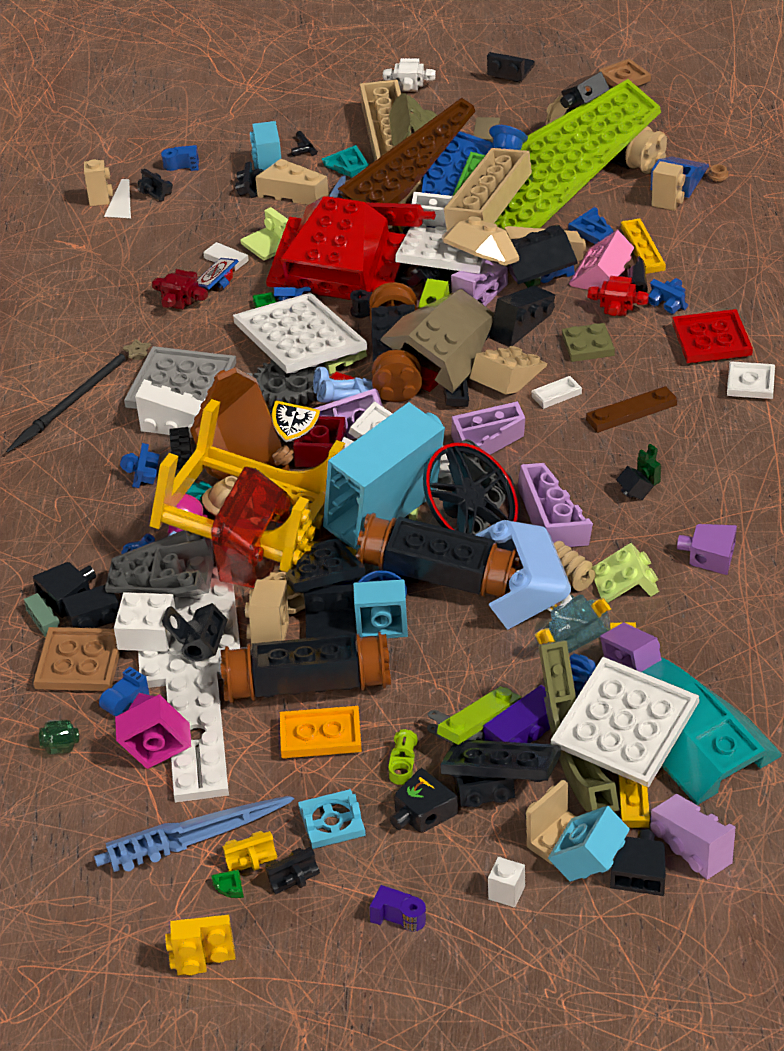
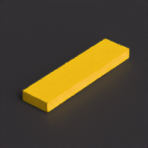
[621,218,666,274]

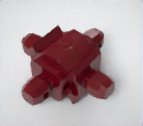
[152,269,208,310]

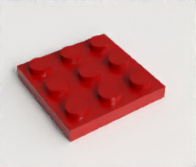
[672,309,753,363]

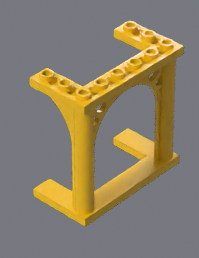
[150,399,346,572]

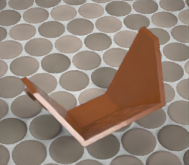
[190,367,290,508]

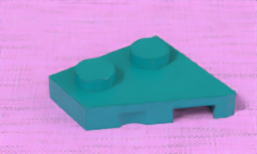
[322,145,369,178]

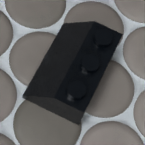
[505,225,578,284]

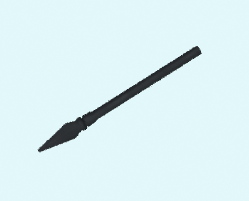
[6,354,126,453]

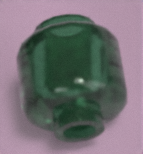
[39,719,79,755]

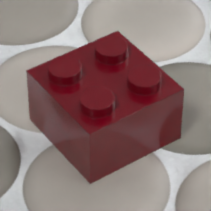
[293,416,347,467]

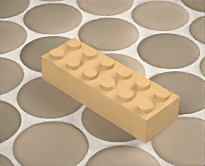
[444,148,532,231]

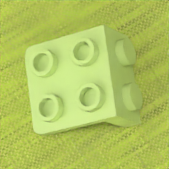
[592,543,659,603]

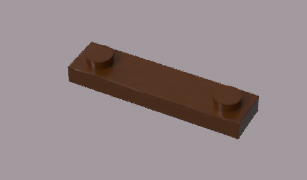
[586,386,677,433]

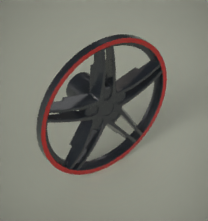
[423,443,518,534]

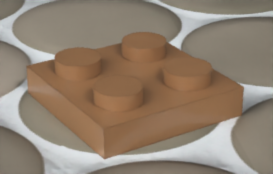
[598,59,651,87]

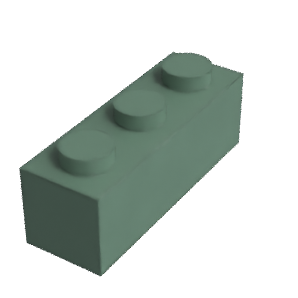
[24,593,60,637]

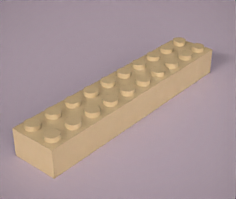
[360,79,423,204]

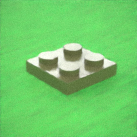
[562,323,615,362]

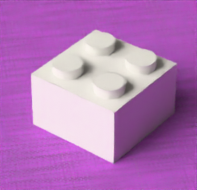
[114,593,176,652]

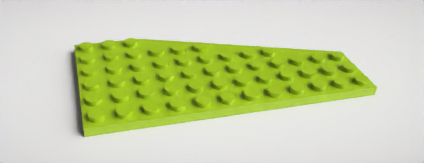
[494,79,661,230]

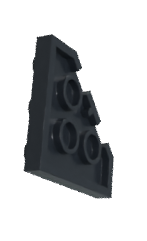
[286,538,365,593]

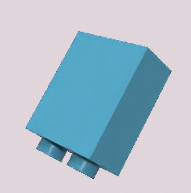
[323,402,445,551]

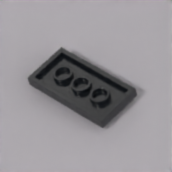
[440,740,561,782]

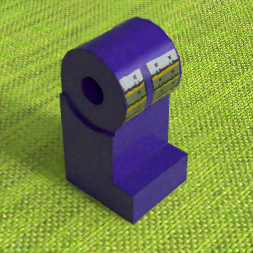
[370,885,426,932]

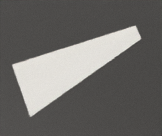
[104,179,131,218]

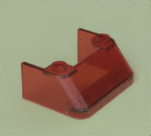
[211,467,290,588]

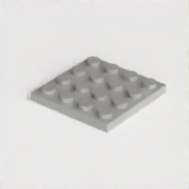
[124,346,237,409]

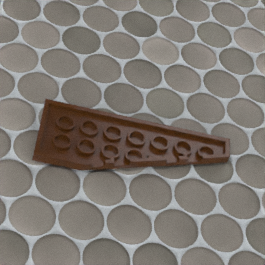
[338,98,476,203]

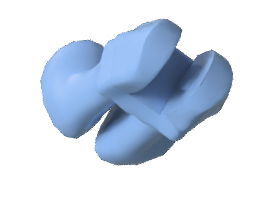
[313,367,373,403]

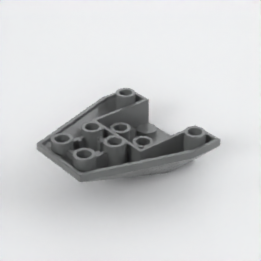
[105,530,214,598]

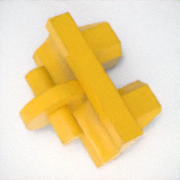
[222,831,277,872]

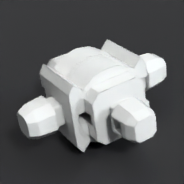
[383,58,436,92]

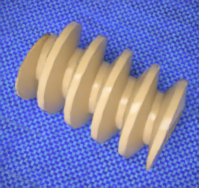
[554,540,595,591]

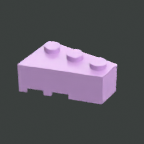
[451,260,508,306]
[650,794,736,880]

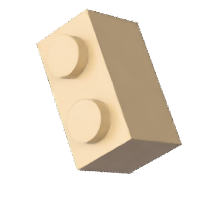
[652,161,685,211]

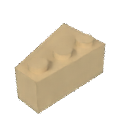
[256,159,329,205]

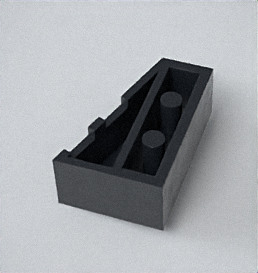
[490,286,556,347]

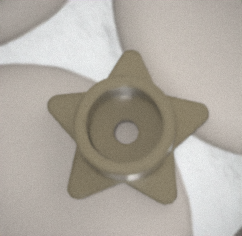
[123,339,151,360]

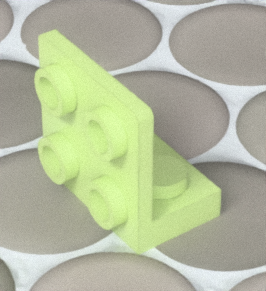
[241,207,288,260]

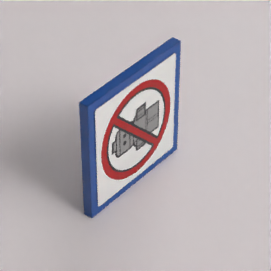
[197,258,239,289]

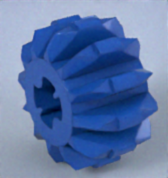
[569,653,596,699]

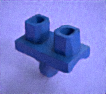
[648,278,688,314]
[120,443,160,488]

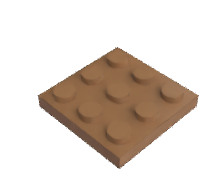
[33,627,121,691]

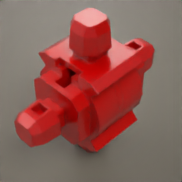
[587,276,649,316]

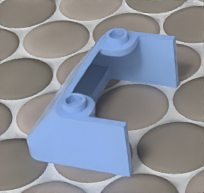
[476,520,571,630]

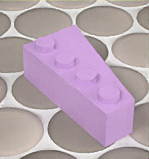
[517,463,593,547]

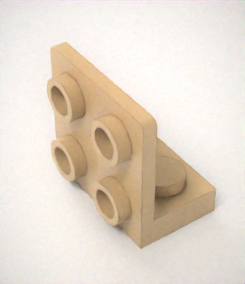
[526,780,576,865]

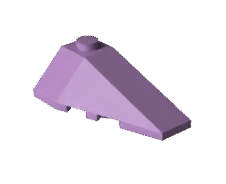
[314,389,383,439]

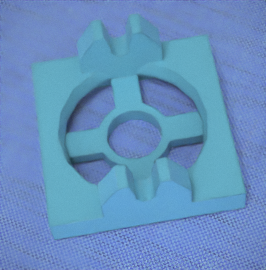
[298,789,366,849]

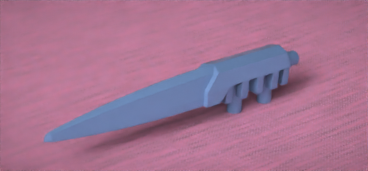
[94,796,294,872]

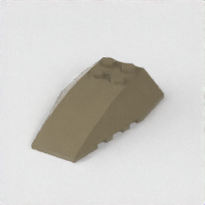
[380,289,494,393]

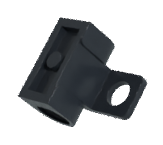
[162,603,228,662]

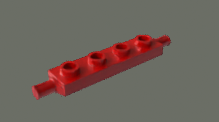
[366,202,436,227]

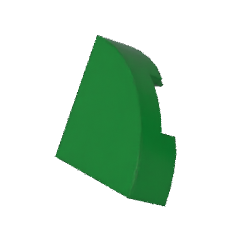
[211,870,244,898]

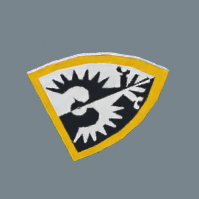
[272,401,320,442]

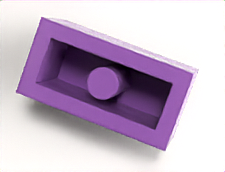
[600,622,661,672]

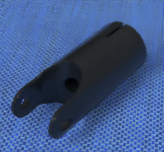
[626,256,648,293]

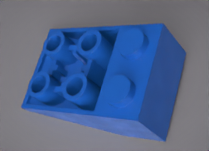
[651,157,709,198]

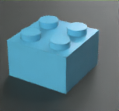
[250,121,281,170]
[354,580,408,638]
[548,806,630,881]

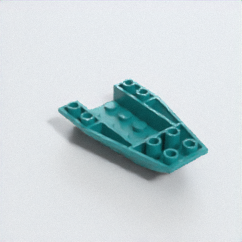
[642,657,782,805]

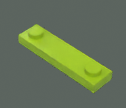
[437,686,522,745]

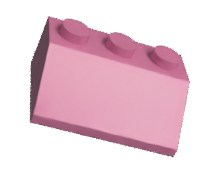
[569,230,634,290]

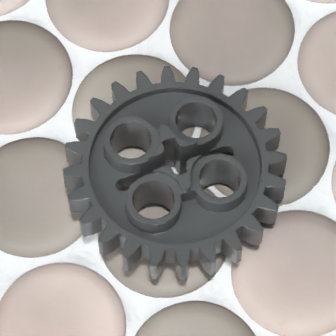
[253,359,320,407]

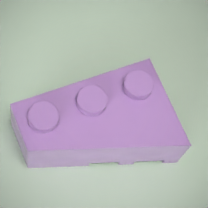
[451,401,525,455]

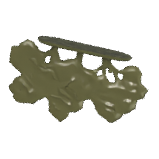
[389,93,437,146]

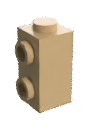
[84,159,113,206]

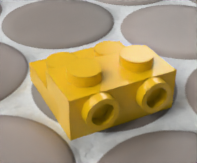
[165,915,235,975]

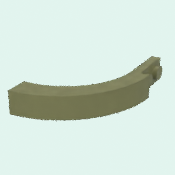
[538,640,619,812]

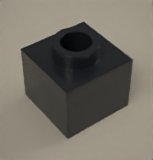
[616,465,654,500]

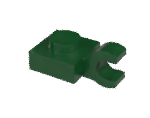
[637,444,661,486]

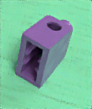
[677,524,737,575]

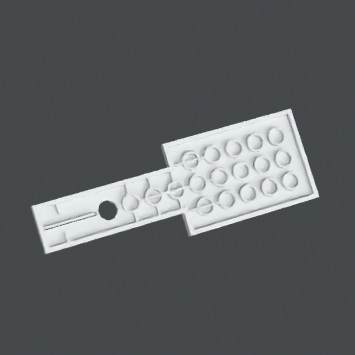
[138,564,240,803]

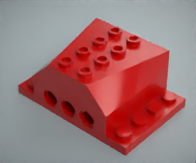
[266,196,406,300]

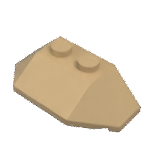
[442,216,519,266]

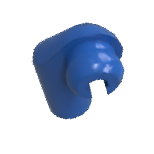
[121,534,155,554]

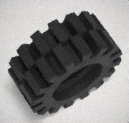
[169,427,192,470]

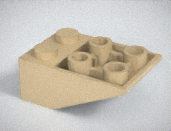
[470,346,547,394]

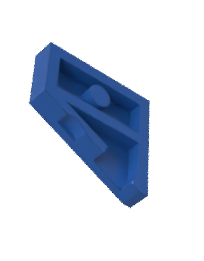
[568,207,613,244]

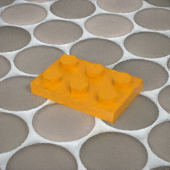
[280,706,362,758]

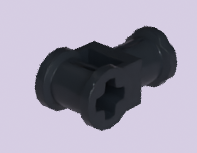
[350,289,373,318]

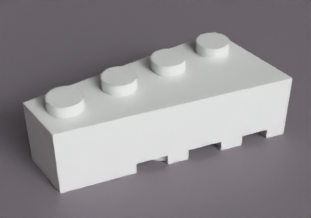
[135,379,205,438]

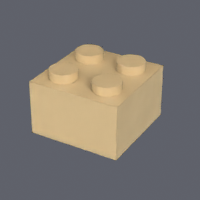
[245,579,289,647]

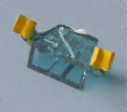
[535,594,611,653]

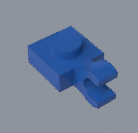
[274,287,311,301]

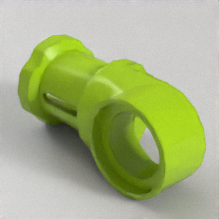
[389,729,418,785]

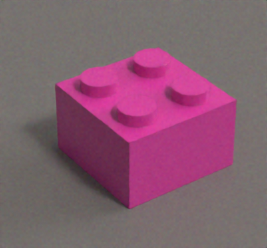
[115,694,192,769]

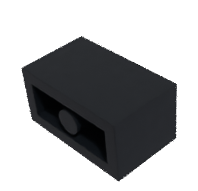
[62,584,119,628]

